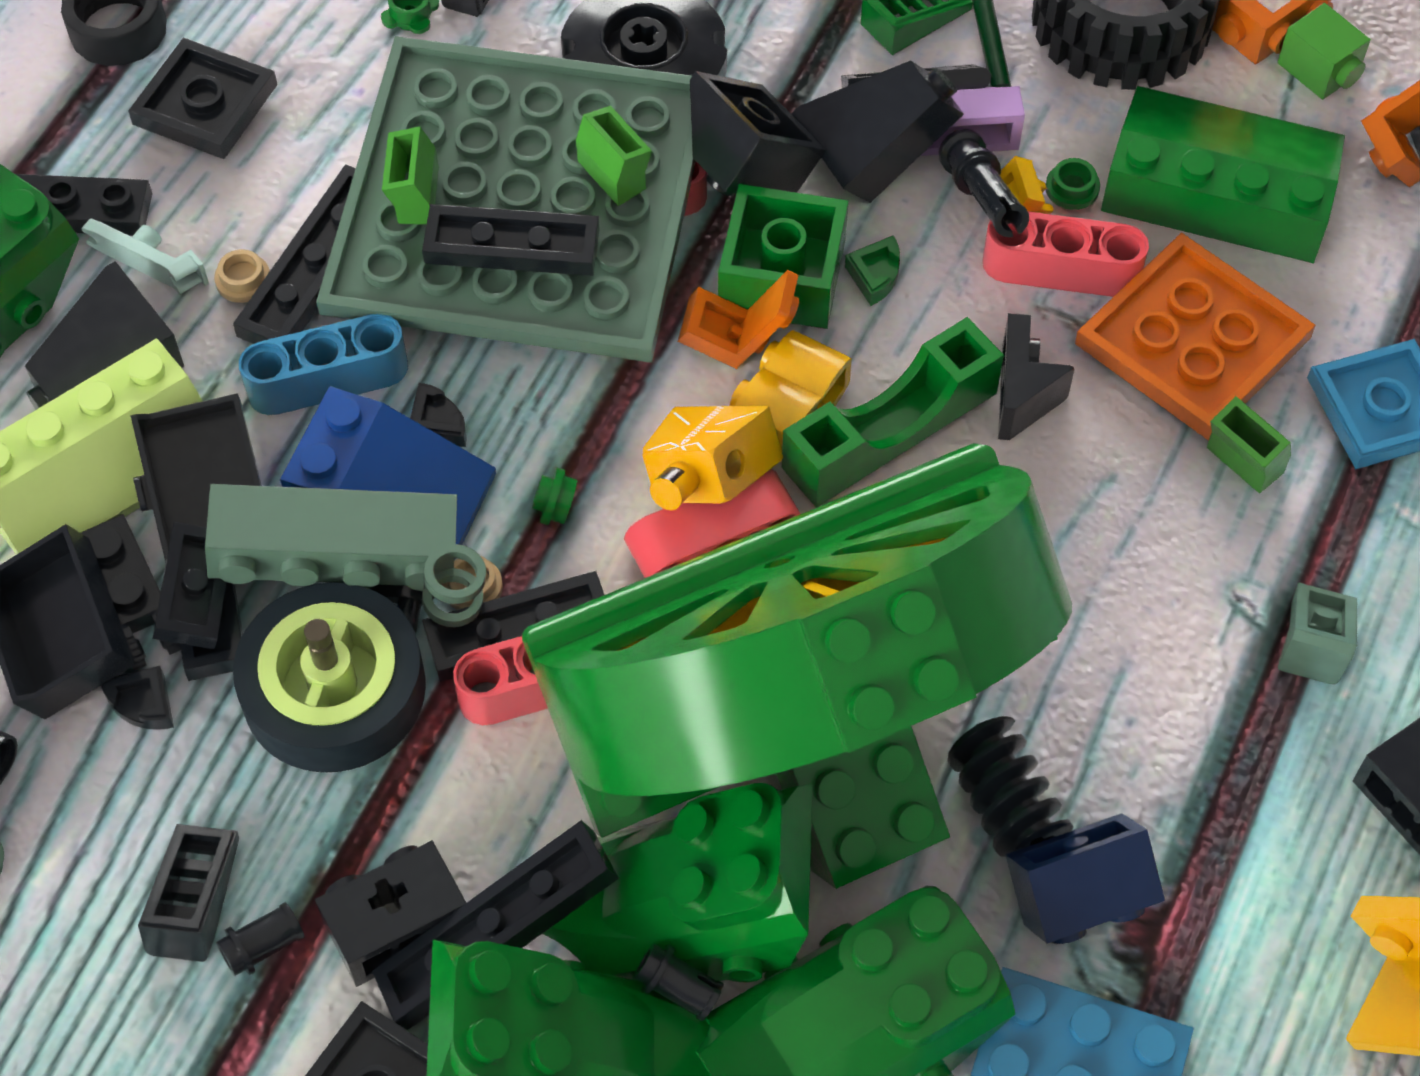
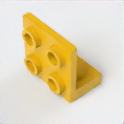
[1346,896,1420,1056]

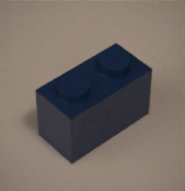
[1005,813,1165,944]

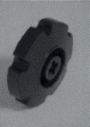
[561,0,727,77]

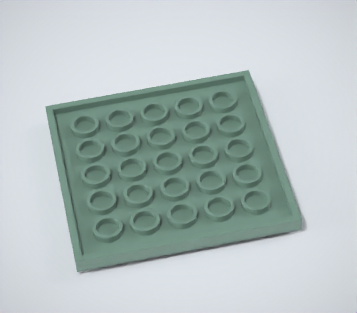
[316,36,696,363]

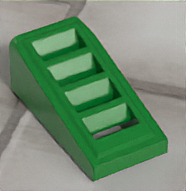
[860,0,973,55]

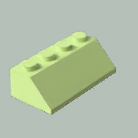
[0,338,202,555]

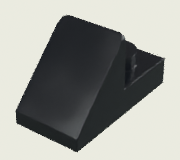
[998,313,1075,440]

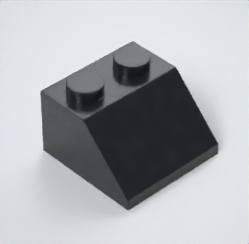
[690,71,826,196]

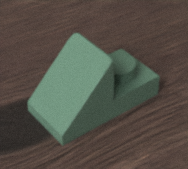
[1278,582,1357,685]

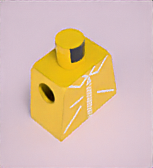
[642,406,783,510]

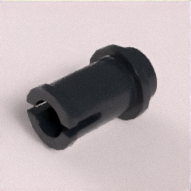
[216,902,305,976]
[633,943,724,1021]

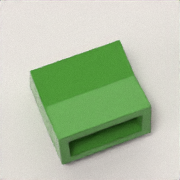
[576,105,652,206]
[382,126,439,225]
[1207,396,1291,494]

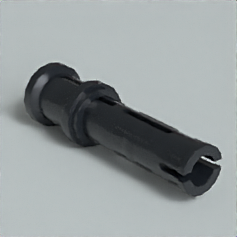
[938,128,1029,237]

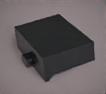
[130,393,262,563]
[0,524,135,719]

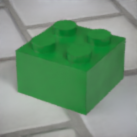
[718,184,849,329]

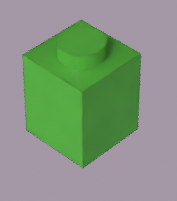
[1277,2,1371,100]

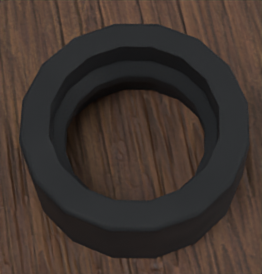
[61,0,167,66]

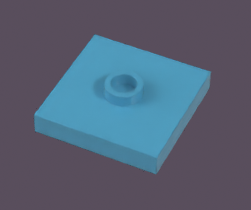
[1307,339,1420,469]

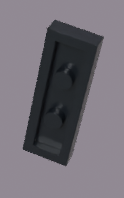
[422,204,600,276]
[422,571,604,682]

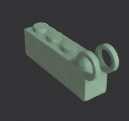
[205,484,486,627]

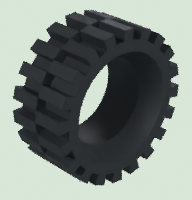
[1032,0,1220,90]

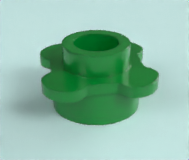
[381,0,439,34]

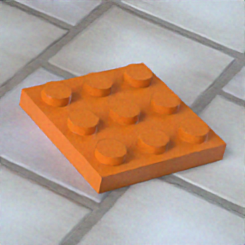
[1075,232,1316,441]

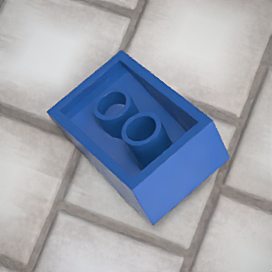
[280,386,496,561]

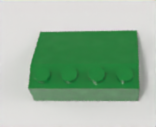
[1101,86,1345,264]

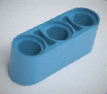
[239,314,408,415]

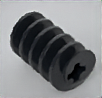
[947,716,1074,857]

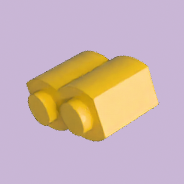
[729,330,852,451]

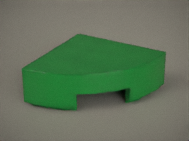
[844,235,900,306]

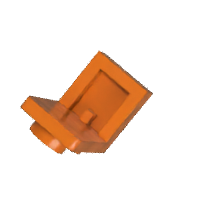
[1212,0,1333,65]
[1361,80,1420,188]
[677,270,799,369]

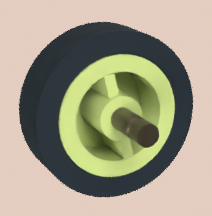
[233,582,426,772]

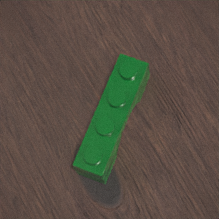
[781,317,1004,508]

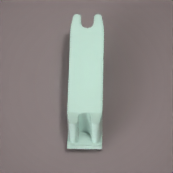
[81,219,209,295]

